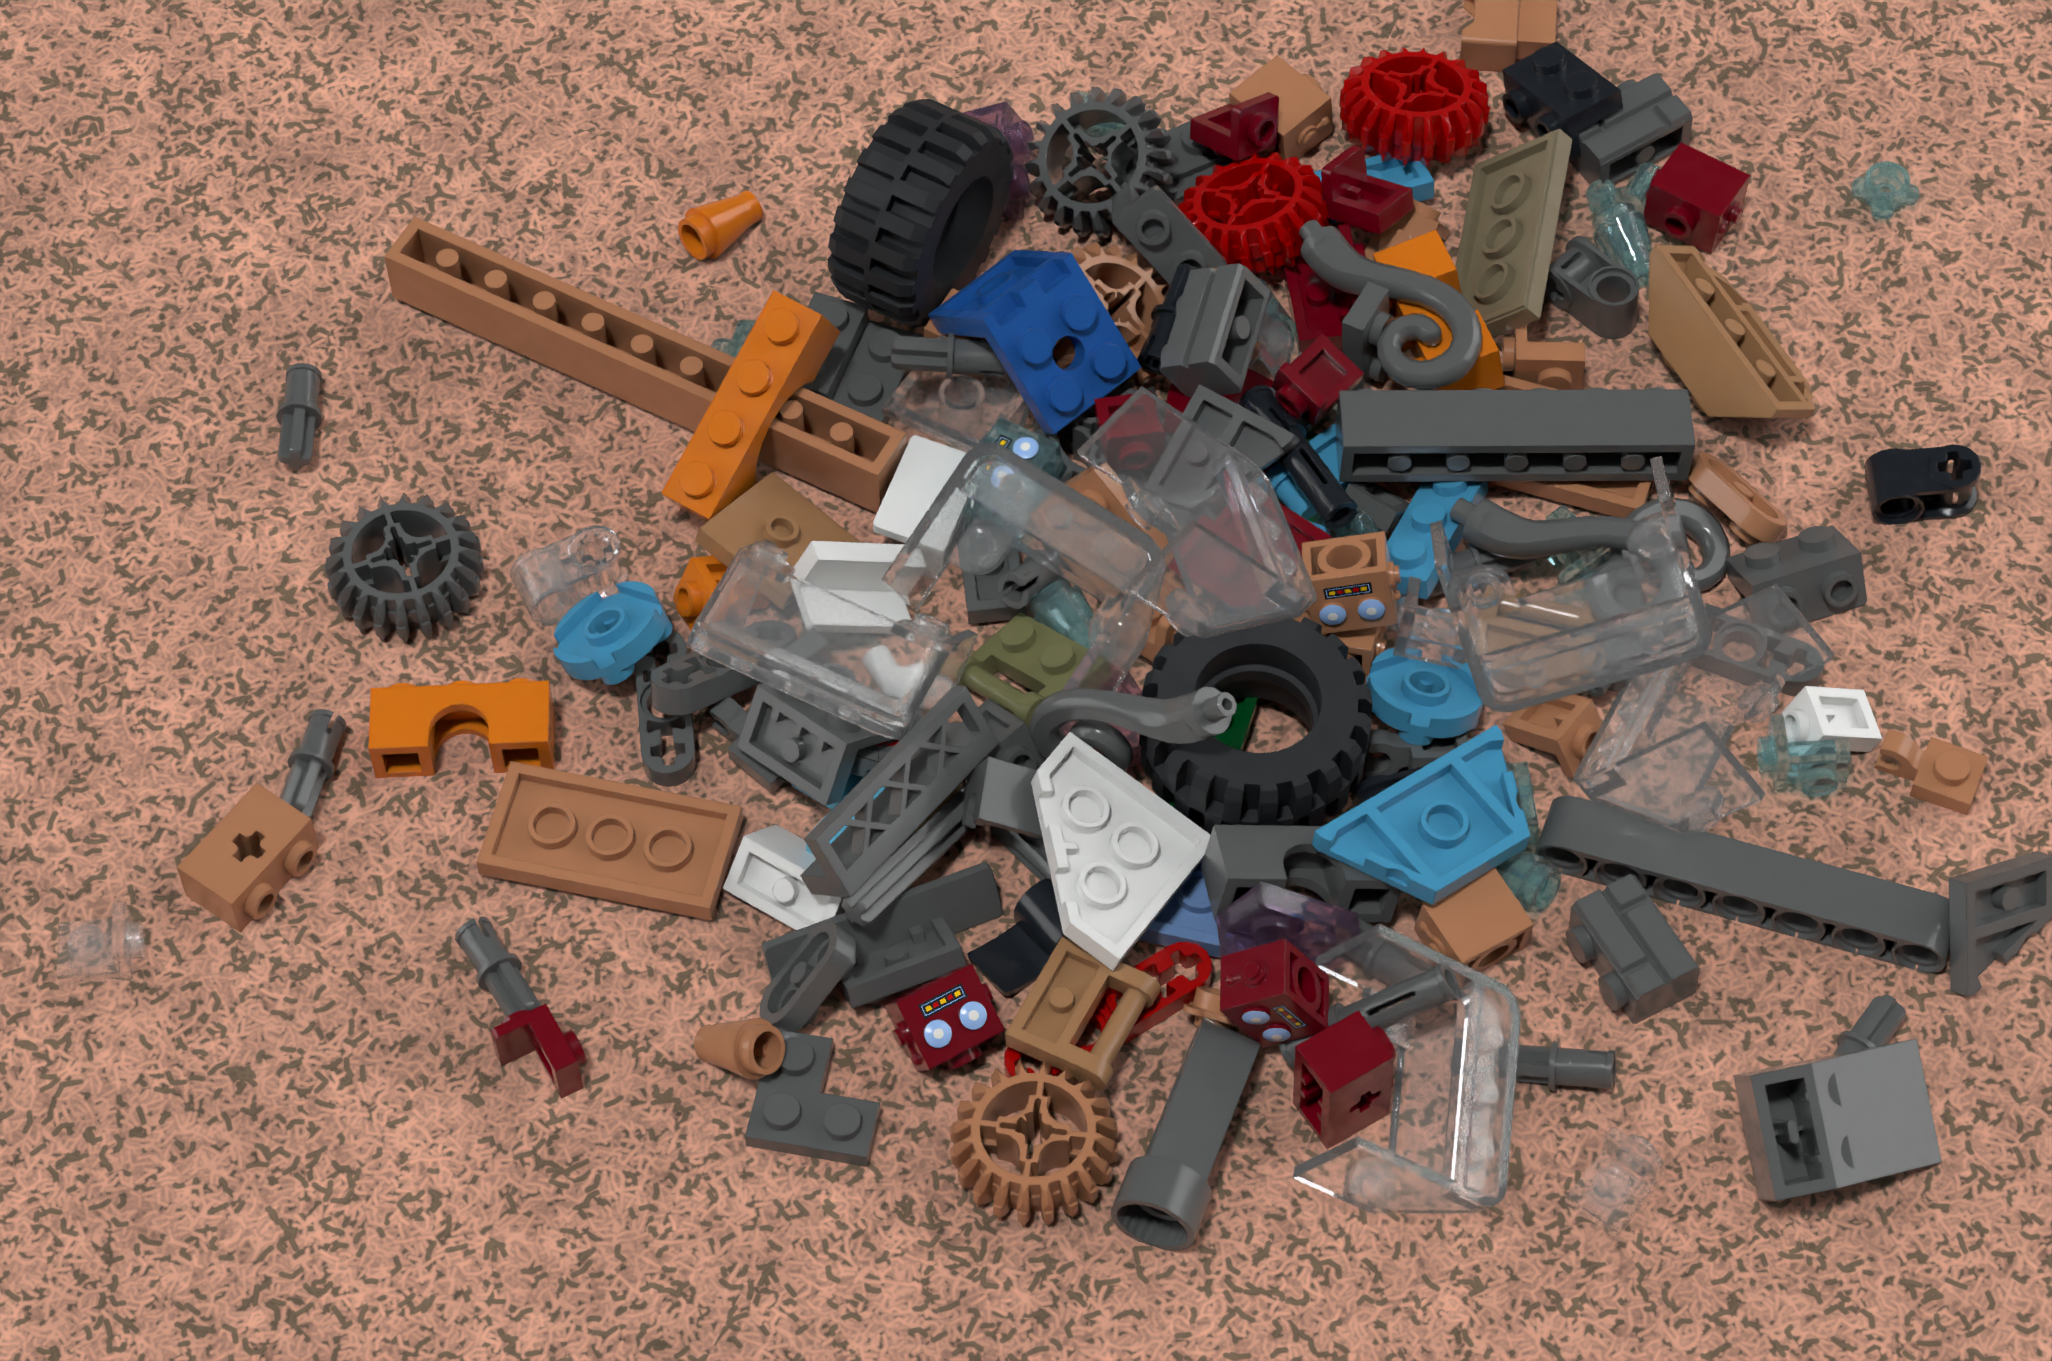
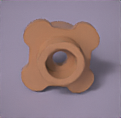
[1183,986,1237,1030]

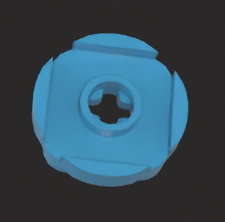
[553,581,673,685]
[1365,645,1485,746]

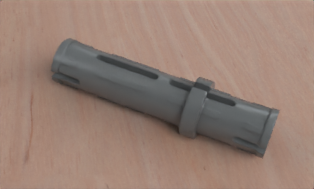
[1279,962,1461,1069]

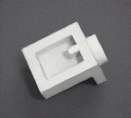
[1776,686,1882,767]

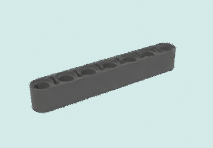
[1535,796,1950,973]

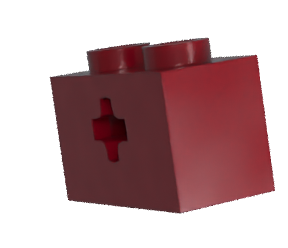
[1293,1010,1396,1150]

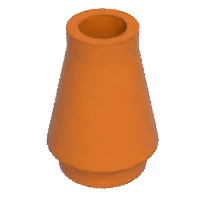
[678,190,763,260]

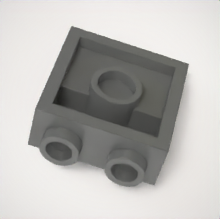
[802,292,922,424]

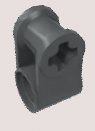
[1544,236,1639,340]

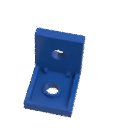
[928,250,1142,434]

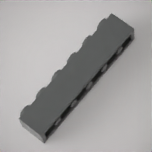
[1335,387,1695,482]

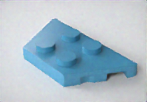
[1312,725,1530,905]

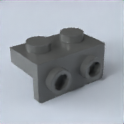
[1726,525,1867,630]

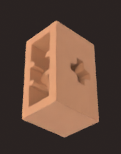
[177,783,319,933]

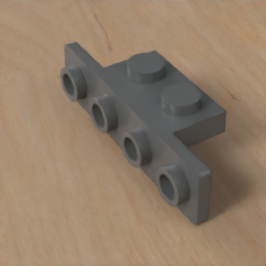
[761,862,1003,1009]

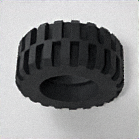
[827,99,1014,328]
[1139,607,1373,835]

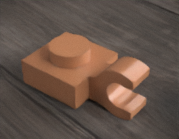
[1874,730,1988,815]

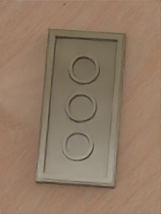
[1455,129,1572,338]

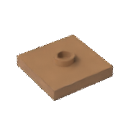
[695,472,859,612]

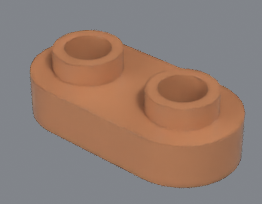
[1688,452,1788,545]

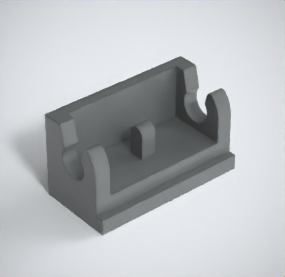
[962,756,1043,840]

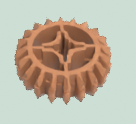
[1053,242,1169,389]
[950,1060,1119,1227]

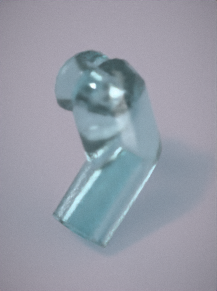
[1586,162,1660,219]

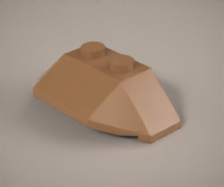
[1648,245,1816,418]

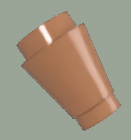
[694,1018,785,1080]

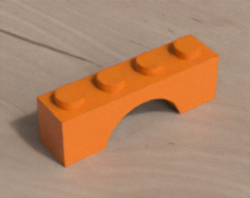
[661,290,840,522]

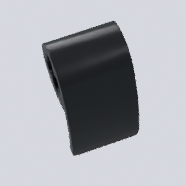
[967,879,1072,996]

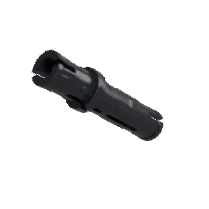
[1239,385,1358,530]

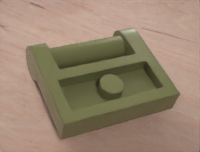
[947,612,1106,728]

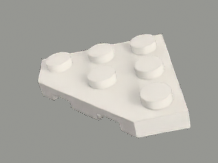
[1031,732,1211,971]

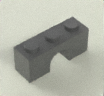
[1201,825,1402,923]

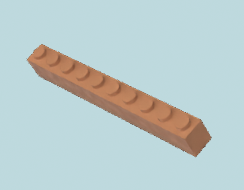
[384,216,907,513]

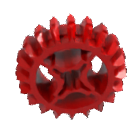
[1339,47,1490,167]
[1178,152,1330,275]

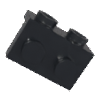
[1502,41,1623,161]

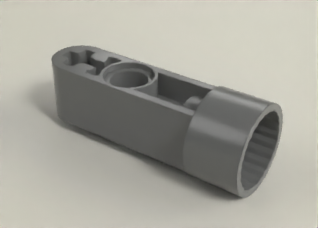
[1111,1018,1260,1251]

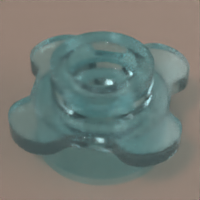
[1851,161,1919,219]

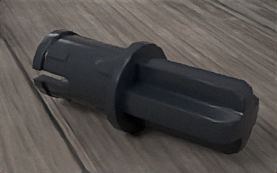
[1137,264,1199,375]

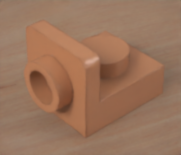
[1503,683,1609,780]

